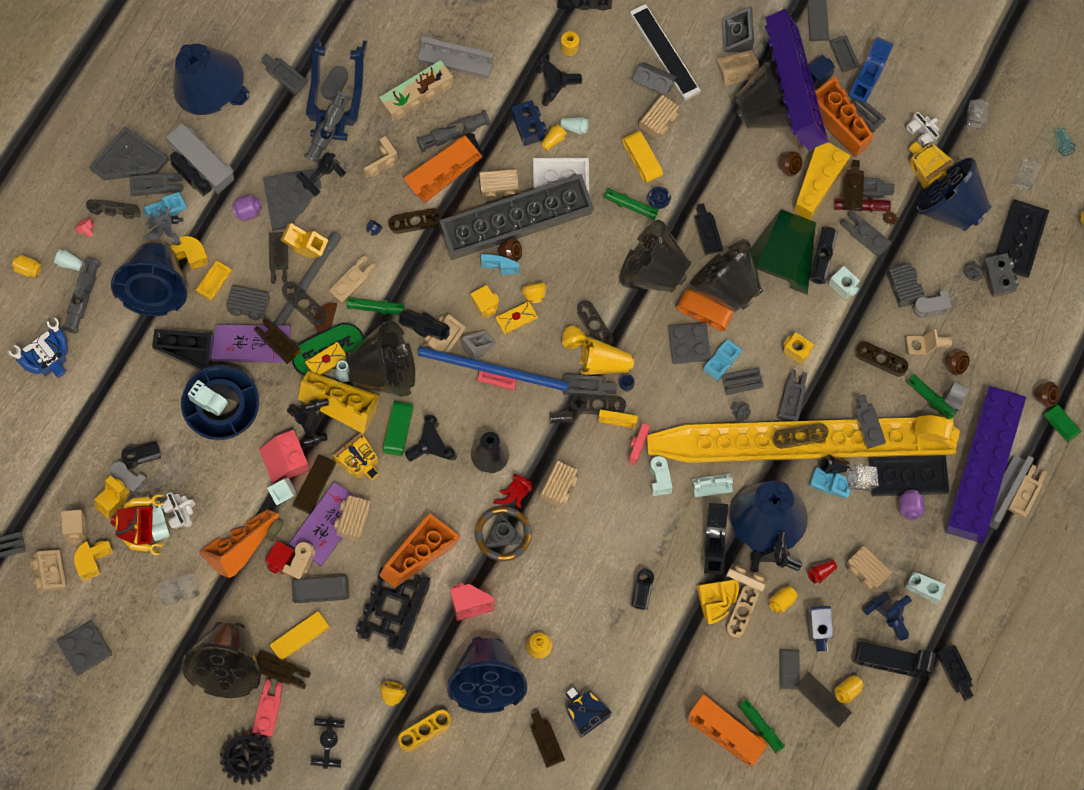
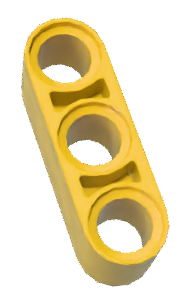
[622,130,663,184]
[398,710,451,752]

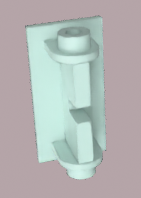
[692,474,733,498]

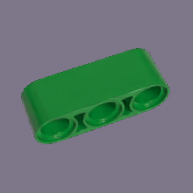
[383,400,414,457]

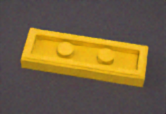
[269,611,330,660]

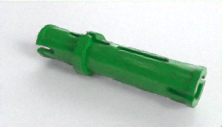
[603,188,659,221]
[347,297,405,315]
[907,374,957,420]
[738,699,785,754]

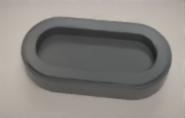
[321,66,348,100]

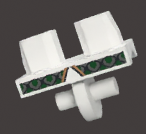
[906,112,940,148]
[161,492,195,529]

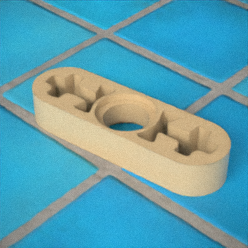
[726,585,759,639]

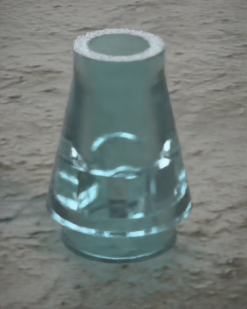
[1055,128,1076,156]

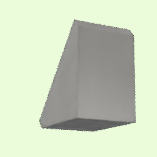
[462,330,497,360]

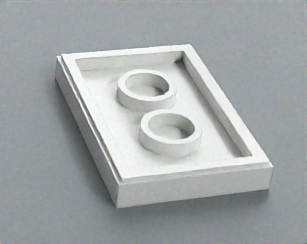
[533,158,589,193]

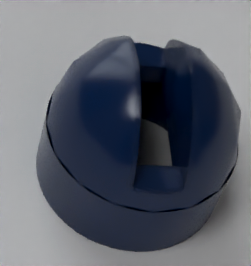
[366,220,383,236]
[619,374,635,391]

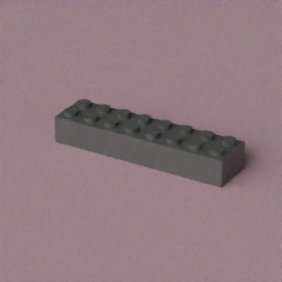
[439,174,594,260]

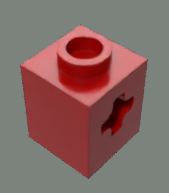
[265,541,295,575]

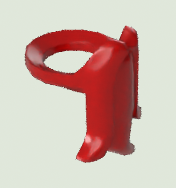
[493,473,532,508]

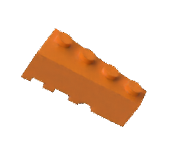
[815,76,874,157]
[403,136,483,204]
[380,513,461,588]
[687,694,768,768]

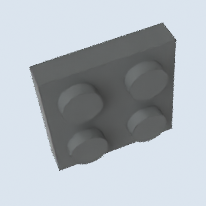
[668,323,711,364]
[57,621,112,676]

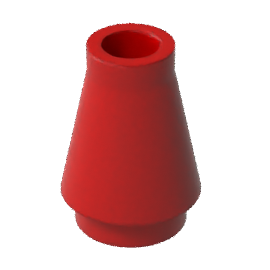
[807,559,837,584]

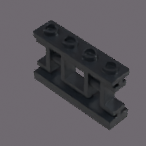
[356,567,431,655]

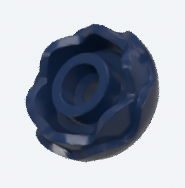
[231,85,249,105]
[648,187,671,209]

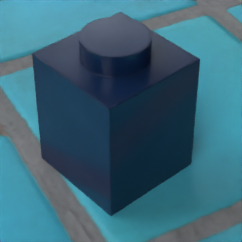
[809,55,835,88]

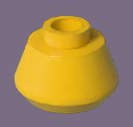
[521,282,547,303]
[562,325,587,349]
[526,632,553,659]
[380,681,407,706]

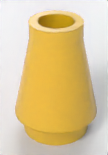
[540,124,567,151]

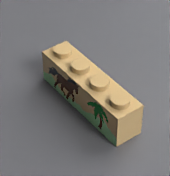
[379,60,453,122]

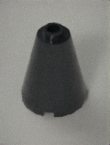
[471,432,509,473]

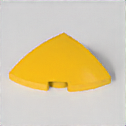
[697,579,739,625]

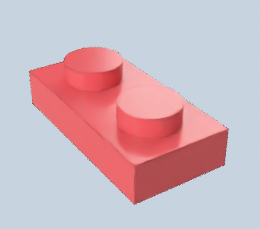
[477,371,518,391]

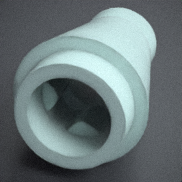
[561,117,589,135]
[54,249,84,271]
[334,360,353,382]

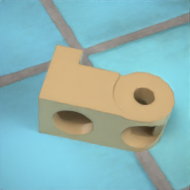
[282,542,315,580]

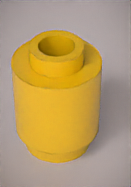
[561,31,579,56]
[12,254,42,278]
[769,585,798,614]
[835,675,864,704]

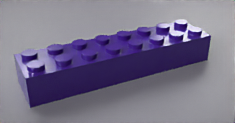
[765,9,829,151]
[946,386,1026,544]

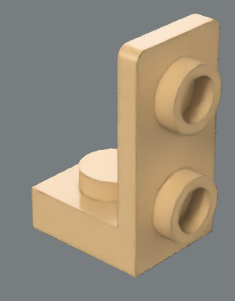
[364,136,398,178]

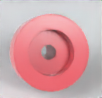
[74,217,94,237]

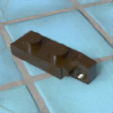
[843,160,864,211]
[530,711,565,768]

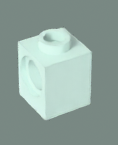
[829,266,860,300]
[267,477,297,505]

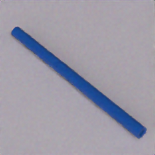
[418,347,569,392]

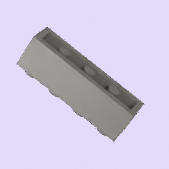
[166,123,234,194]

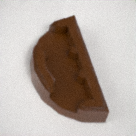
[314,303,337,333]

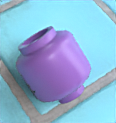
[232,194,262,221]
[899,490,924,520]

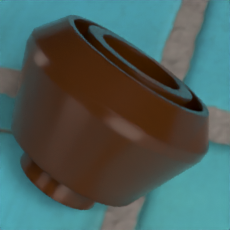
[779,152,803,177]
[498,238,522,262]
[945,351,970,375]
[1035,381,1060,408]

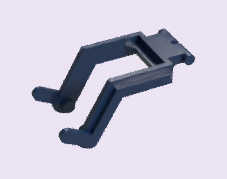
[306,35,367,141]

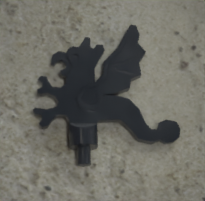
[143,207,184,245]

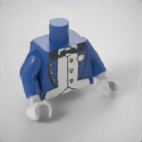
[7,317,68,378]

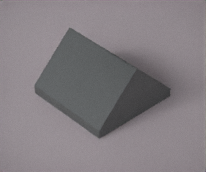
[722,7,754,52]

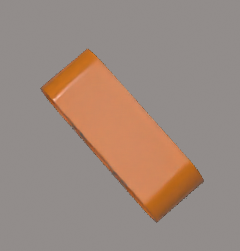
[676,290,734,331]

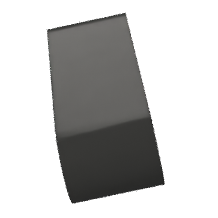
[291,577,350,603]

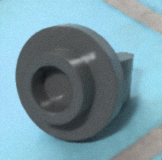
[964,261,985,281]
[730,402,751,422]

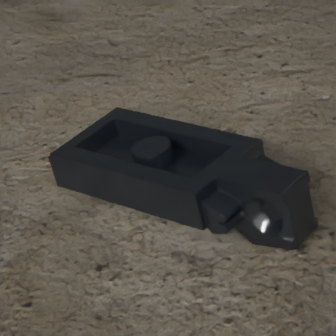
[170,151,212,197]
[694,203,723,255]
[936,645,974,701]

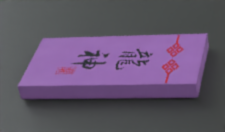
[211,325,291,363]
[289,482,358,567]

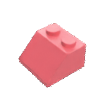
[259,430,309,484]
[450,583,495,621]

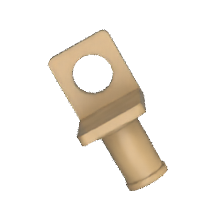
[906,329,952,355]

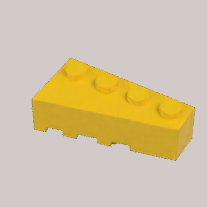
[794,142,851,220]
[298,371,380,434]

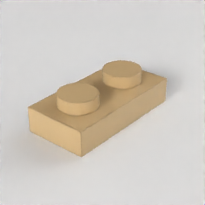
[727,564,768,592]

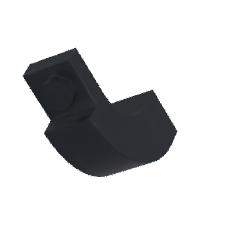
[704,503,728,575]

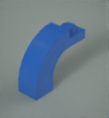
[849,37,894,103]

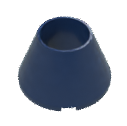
[111,243,188,316]
[181,365,259,440]

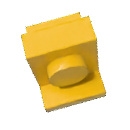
[281,223,328,258]
[169,236,209,270]
[914,415,960,449]
[94,475,130,520]
[74,541,114,582]

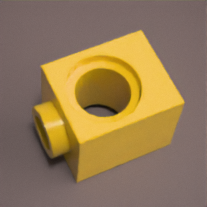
[783,332,815,365]

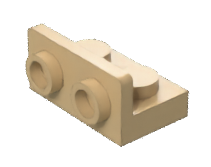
[717,50,760,86]
[422,314,466,353]
[30,550,66,595]

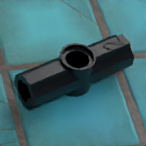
[809,227,838,285]
[399,309,450,341]

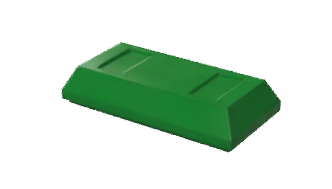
[1042,403,1082,443]

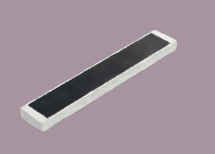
[630,4,701,101]

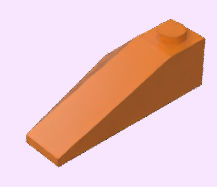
[199,509,279,578]

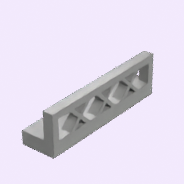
[418,36,493,79]
[989,455,1034,530]

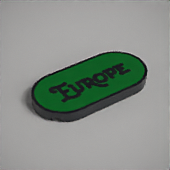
[292,323,364,376]

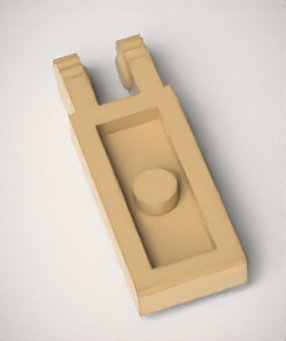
[328,256,377,305]
[1008,465,1047,519]

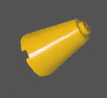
[580,337,634,375]

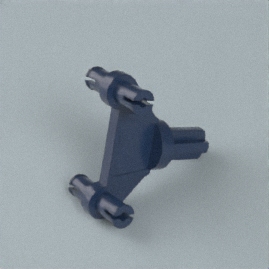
[863,592,912,641]

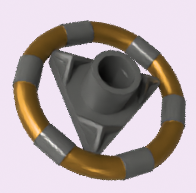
[475,506,532,561]

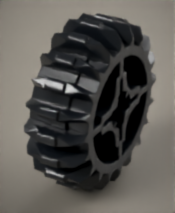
[220,731,274,785]

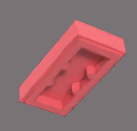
[629,423,650,465]

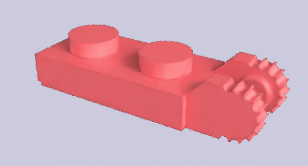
[253,679,283,738]

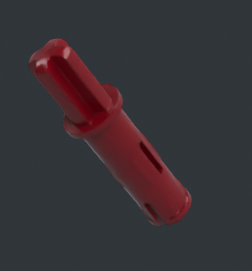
[835,198,891,213]

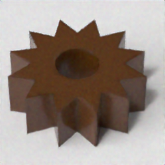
[883,211,898,226]

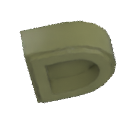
[266,519,284,542]

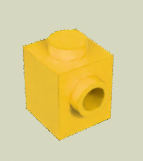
[470,285,500,318]

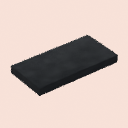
[996,199,1050,278]
[869,455,949,497]

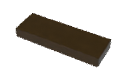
[293,455,336,515]

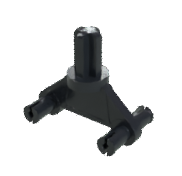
[535,54,582,106]
[296,152,347,197]
[287,398,329,448]
[405,415,457,462]
[750,532,803,572]
[310,716,345,769]

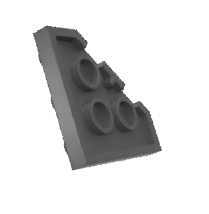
[89,127,169,180]
[263,168,322,231]

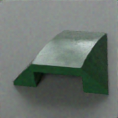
[737,209,816,295]

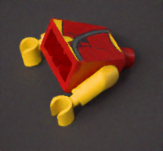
[110,494,165,555]

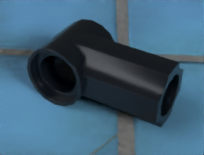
[121,441,161,469]
[631,569,654,610]

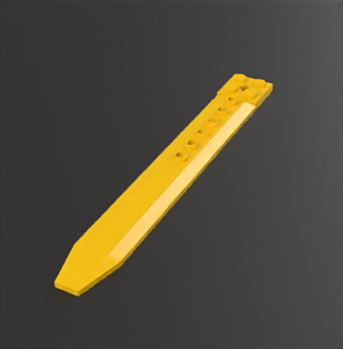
[647,417,956,463]

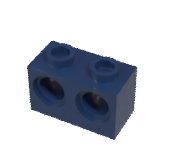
[511,100,547,146]

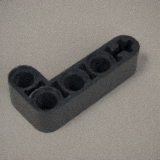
[853,642,935,679]

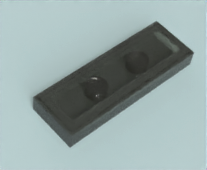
[794,672,852,728]

